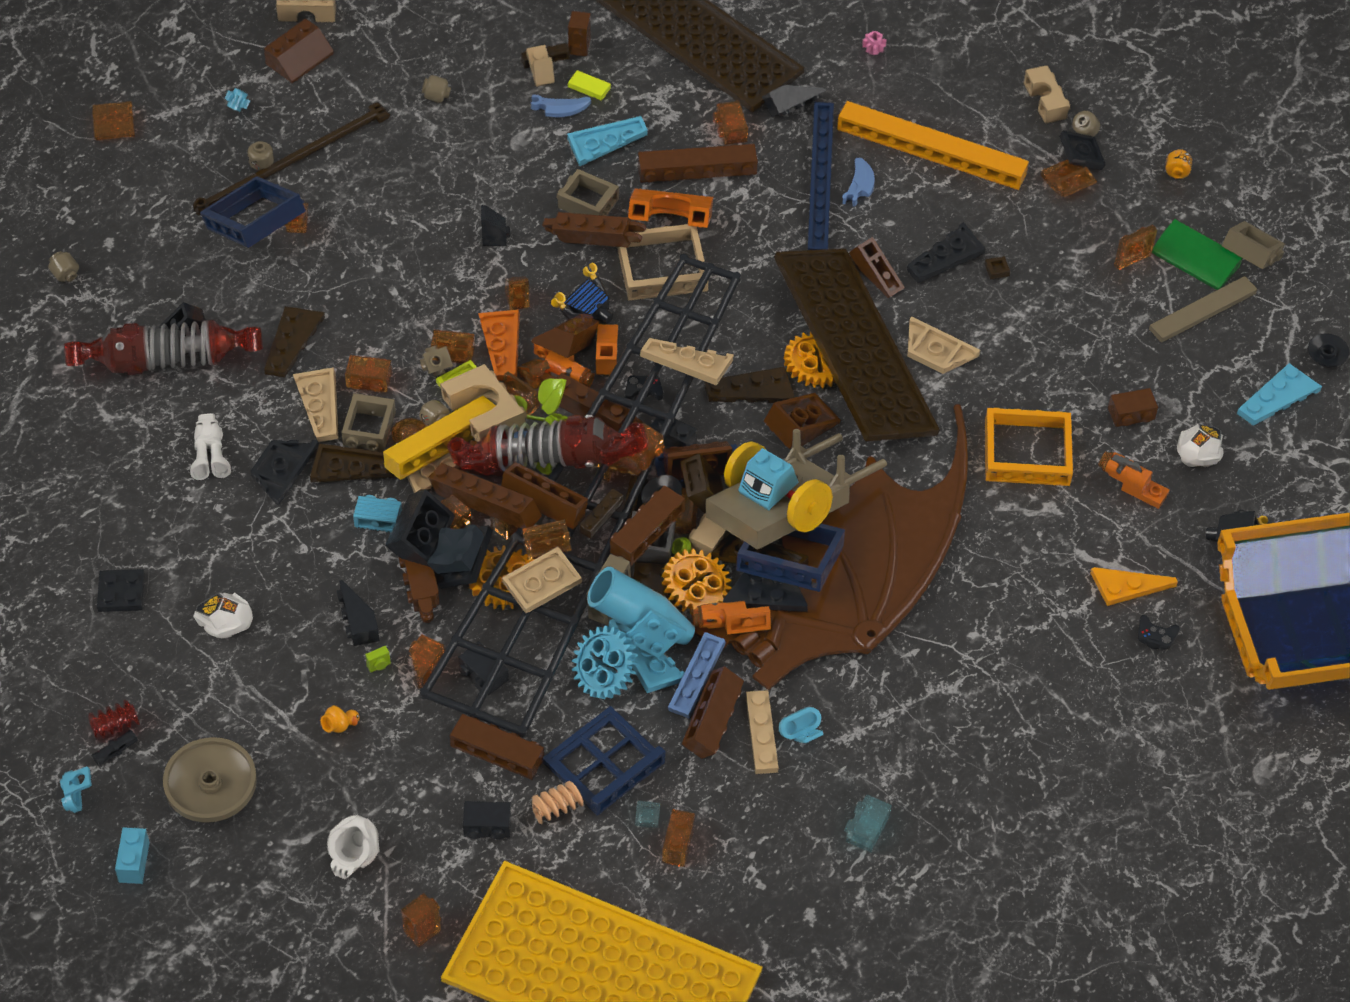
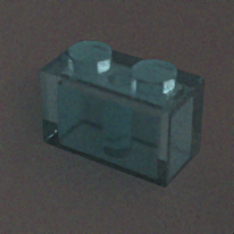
[845,795,892,852]

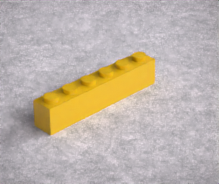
[383,395,496,480]

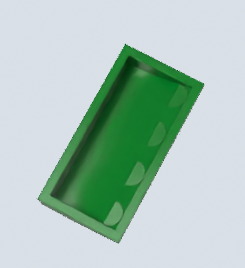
[1151,219,1242,290]

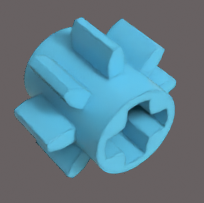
[224,88,250,112]

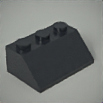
[385,489,455,567]

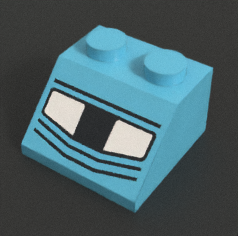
[738,448,799,510]

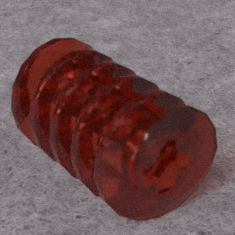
[89,700,140,741]

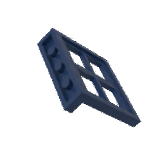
[543,706,665,816]

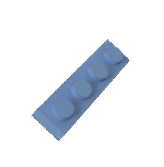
[668,632,726,718]

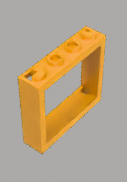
[985,408,1073,486]

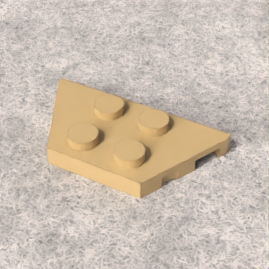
[907,316,980,374]

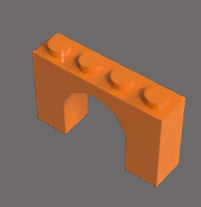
[628,188,713,228]

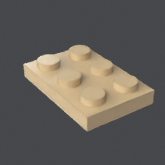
[502,547,582,614]

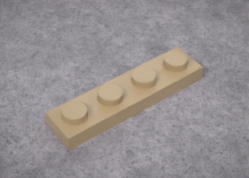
[746,690,778,774]

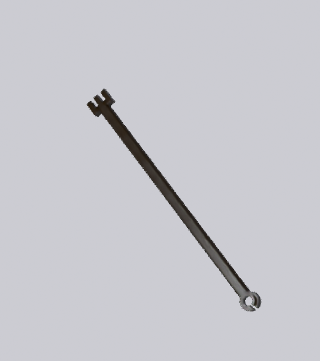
[193,102,390,216]

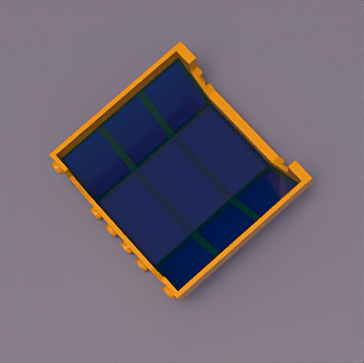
[1217,513,1350,690]

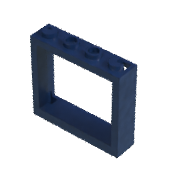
[200,176,306,248]
[736,524,845,592]

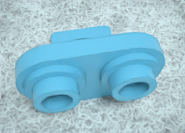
[779,707,823,743]
[60,766,91,813]

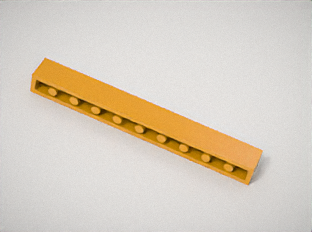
[837,101,1029,190]

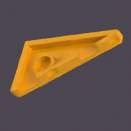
[1090,567,1178,606]

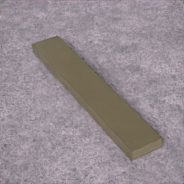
[1149,276,1258,343]

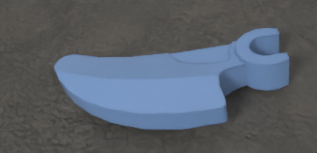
[531,95,591,117]
[842,158,875,206]

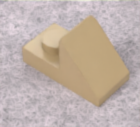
[526,45,555,87]

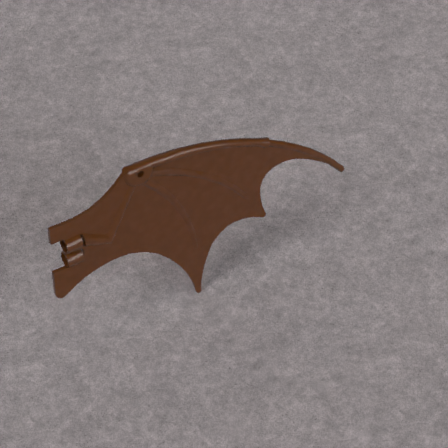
[692,404,968,690]

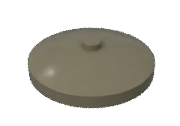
[163,737,257,822]

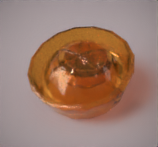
[391,418,427,444]

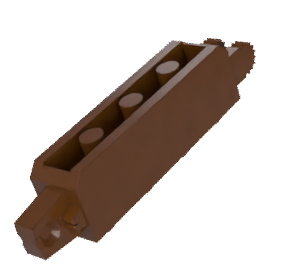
[542,212,646,248]
[540,373,644,439]
[398,557,439,623]

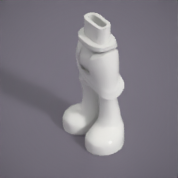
[190,414,231,480]

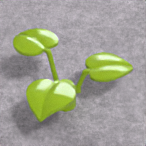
[514,378,569,475]

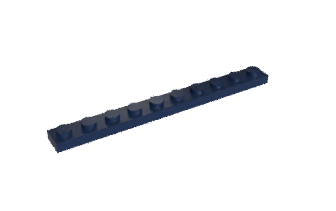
[808,102,834,250]

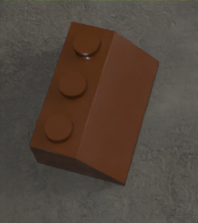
[264,19,334,83]
[532,314,599,358]
[663,441,732,480]

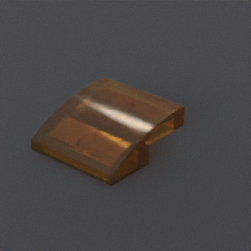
[92,101,135,140]
[1040,159,1097,197]

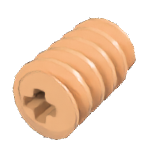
[532,781,584,824]

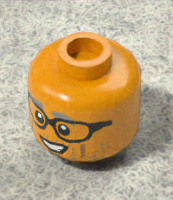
[1165,149,1192,179]

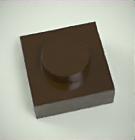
[985,256,1010,279]

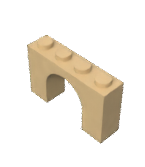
[440,364,527,447]

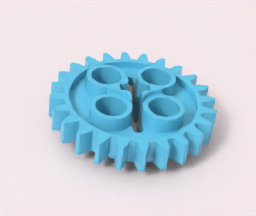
[572,626,638,699]

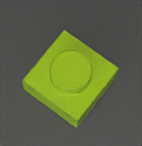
[365,646,391,673]

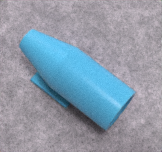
[587,567,695,658]

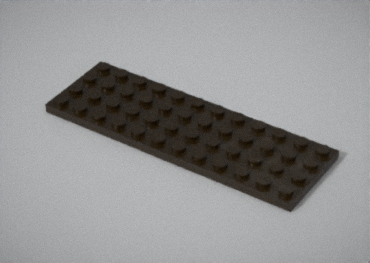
[595,0,805,112]
[774,249,940,442]

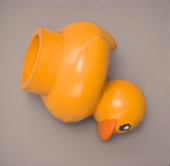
[320,705,360,733]

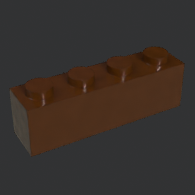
[501,462,588,529]
[610,485,685,566]
[682,666,744,759]
[450,714,544,780]

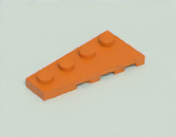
[478,310,520,381]

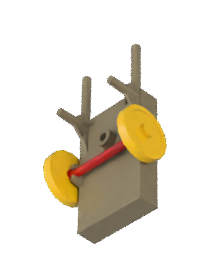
[706,429,887,550]

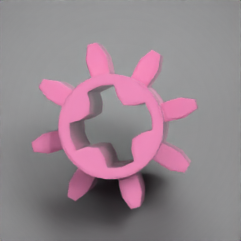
[862,31,886,55]

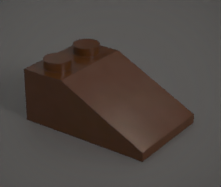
[764,393,841,449]

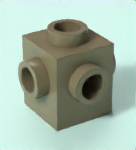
[420,345,453,377]

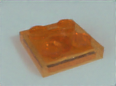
[1114,224,1157,270]

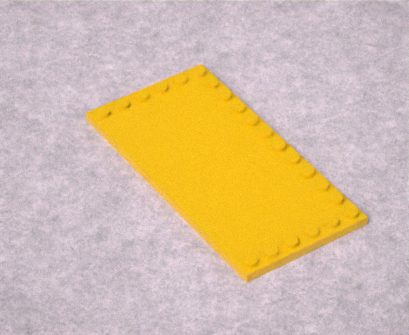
[441,861,763,1002]

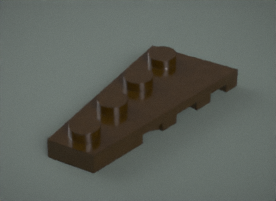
[264,306,325,378]
[704,367,795,403]
[310,443,396,482]
[711,533,809,565]

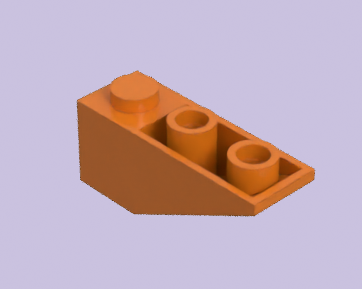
[596,324,618,375]

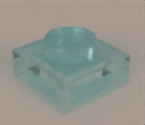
[635,801,661,828]

